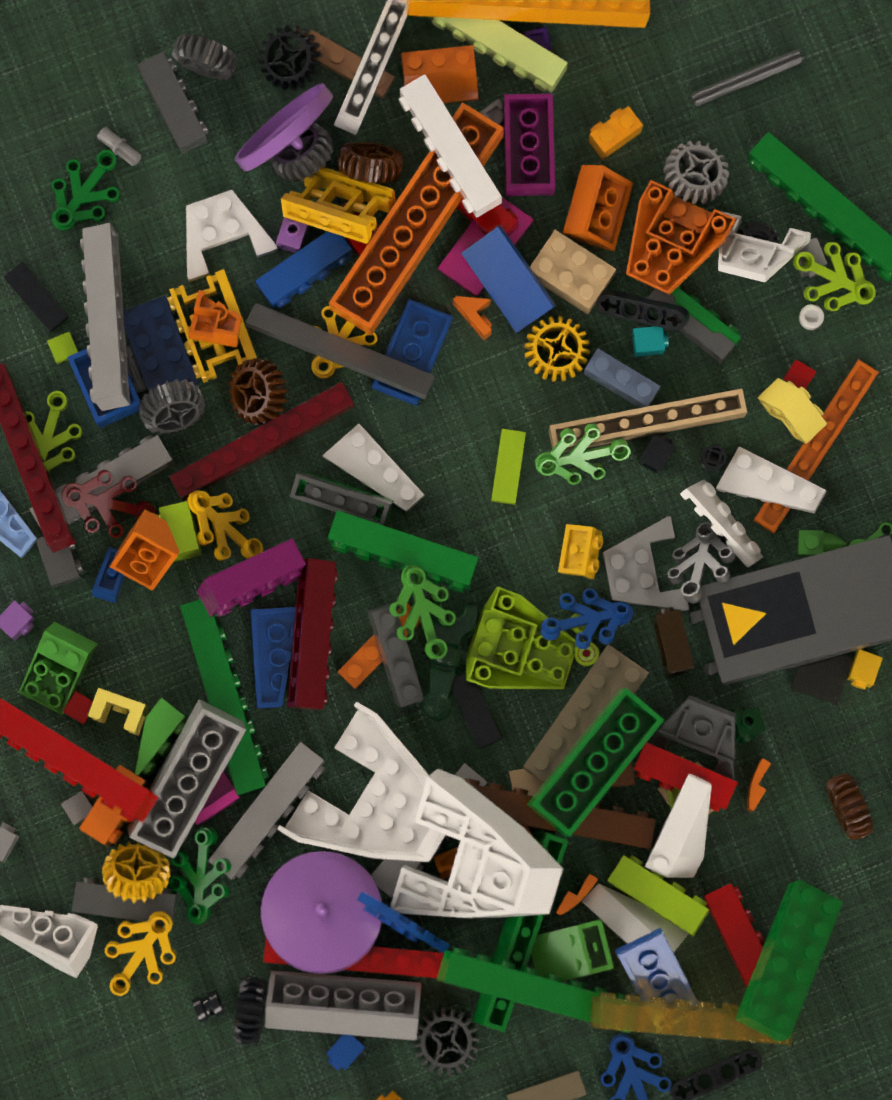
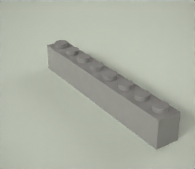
[80,223,130,411]

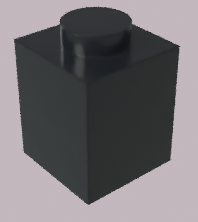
[638,434,676,475]

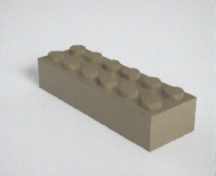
[522,644,649,783]

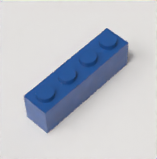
[255,231,352,309]

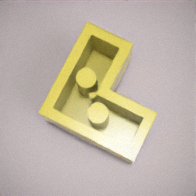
[757,378,827,444]

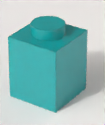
[632,326,669,357]

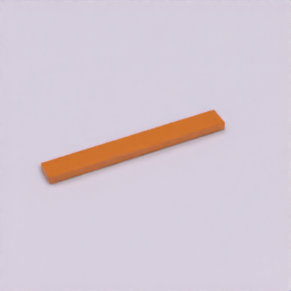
[753,359,879,534]

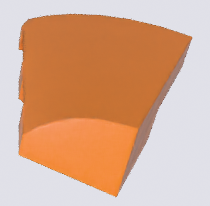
[189,290,242,348]

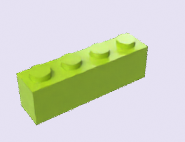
[608,855,709,937]

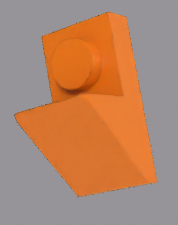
[453,296,492,341]

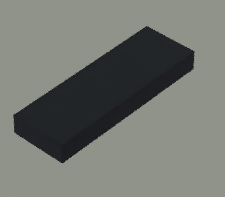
[3,262,69,333]
[448,673,501,749]

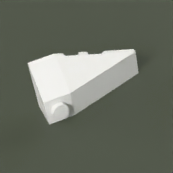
[0,905,98,978]

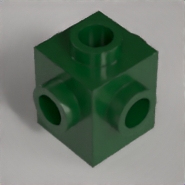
[731,706,766,744]

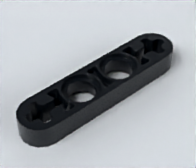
[597,291,690,330]
[670,1049,762,1100]

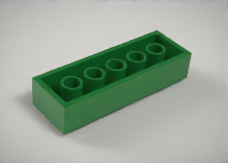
[328,510,479,593]
[526,687,664,837]
[734,880,843,1042]

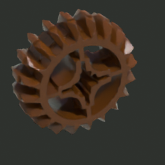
[338,141,403,184]
[227,358,289,425]
[826,773,873,841]

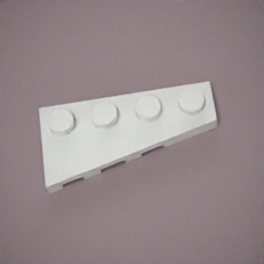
[323,424,424,512]
[716,447,826,514]
[680,479,763,567]

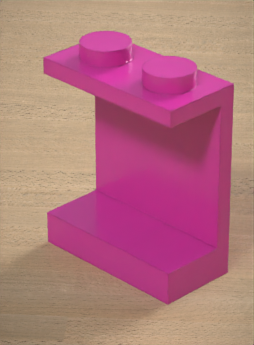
[195,772,241,826]

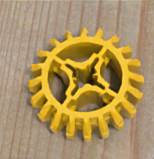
[524,316,590,382]
[102,841,170,903]

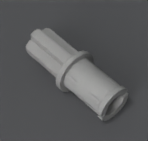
[97,127,141,166]

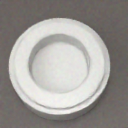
[799,304,824,330]

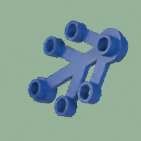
[541,588,633,649]
[600,1034,672,1100]

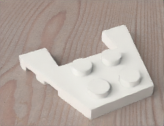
[186,190,278,282]
[718,211,811,282]

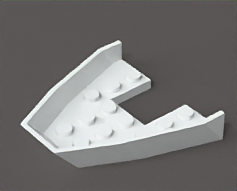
[278,702,446,862]
[390,769,563,918]

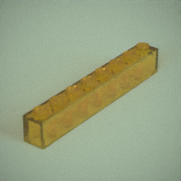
[590,992,792,1045]

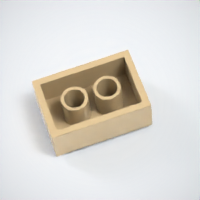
[530,230,616,315]

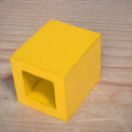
[847,649,883,690]

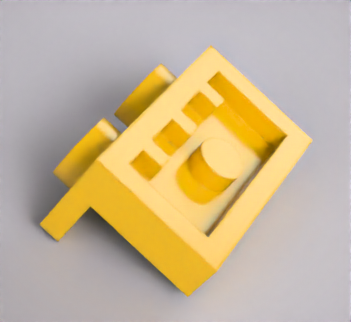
[558,524,603,579]

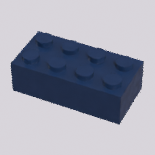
[123,295,200,391]

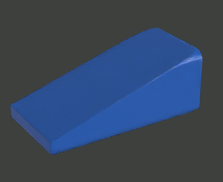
[92,547,125,603]

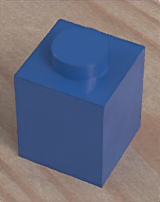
[326,1034,366,1071]

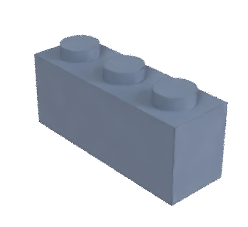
[584,349,661,408]

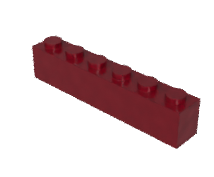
[287,558,338,710]

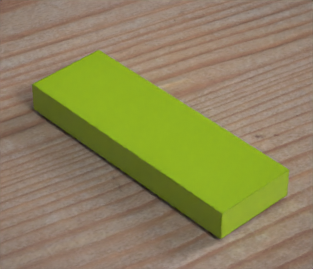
[491,429,526,505]

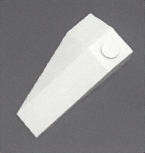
[645,773,712,878]
[582,883,688,953]

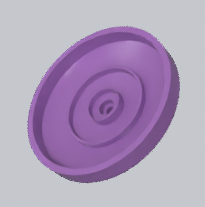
[235,83,333,171]
[261,851,382,974]

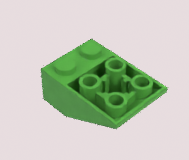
[18,622,98,715]
[135,698,188,779]
[531,919,614,981]

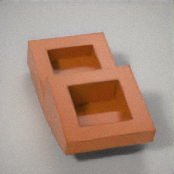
[747,758,771,812]
[555,874,598,916]

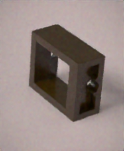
[652,607,694,678]

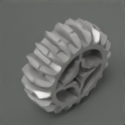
[664,140,729,205]

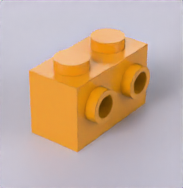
[588,106,643,160]

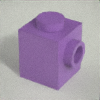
[276,217,309,253]
[0,600,36,641]

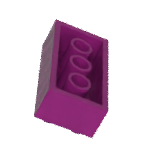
[503,94,555,196]
[197,538,306,617]

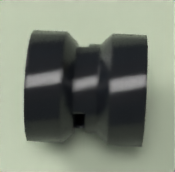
[700,445,727,473]
[192,990,224,1023]

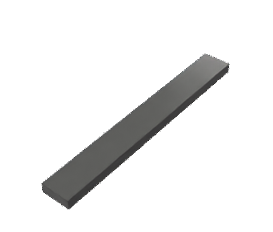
[245,303,435,399]

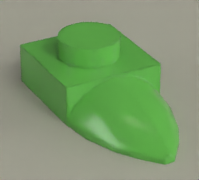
[798,530,847,556]

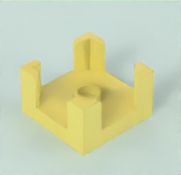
[88,688,150,737]

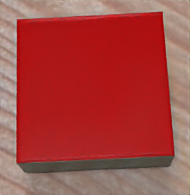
[783,359,816,389]
[63,691,93,725]

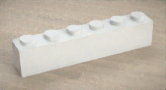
[334,0,407,135]
[398,74,502,218]

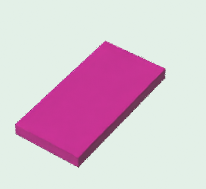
[438,198,534,298]

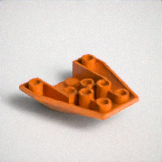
[626,180,736,295]

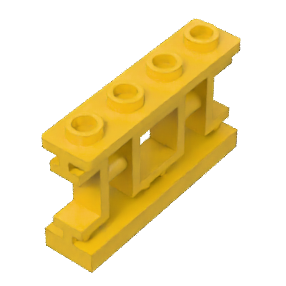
[281,167,396,244]
[167,269,257,383]

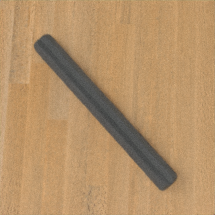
[691,50,803,106]

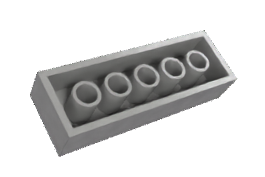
[127,700,246,858]
[265,971,421,1040]

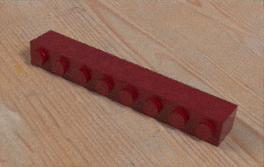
[0,363,76,553]
[169,382,354,501]

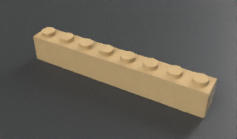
[548,389,747,452]

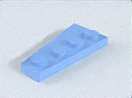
[0,491,37,558]

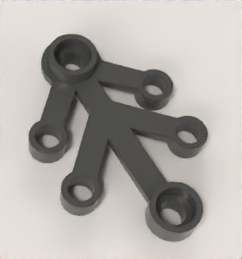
[667,522,735,603]

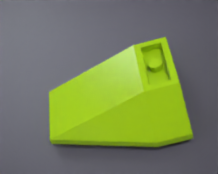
[466,587,577,689]

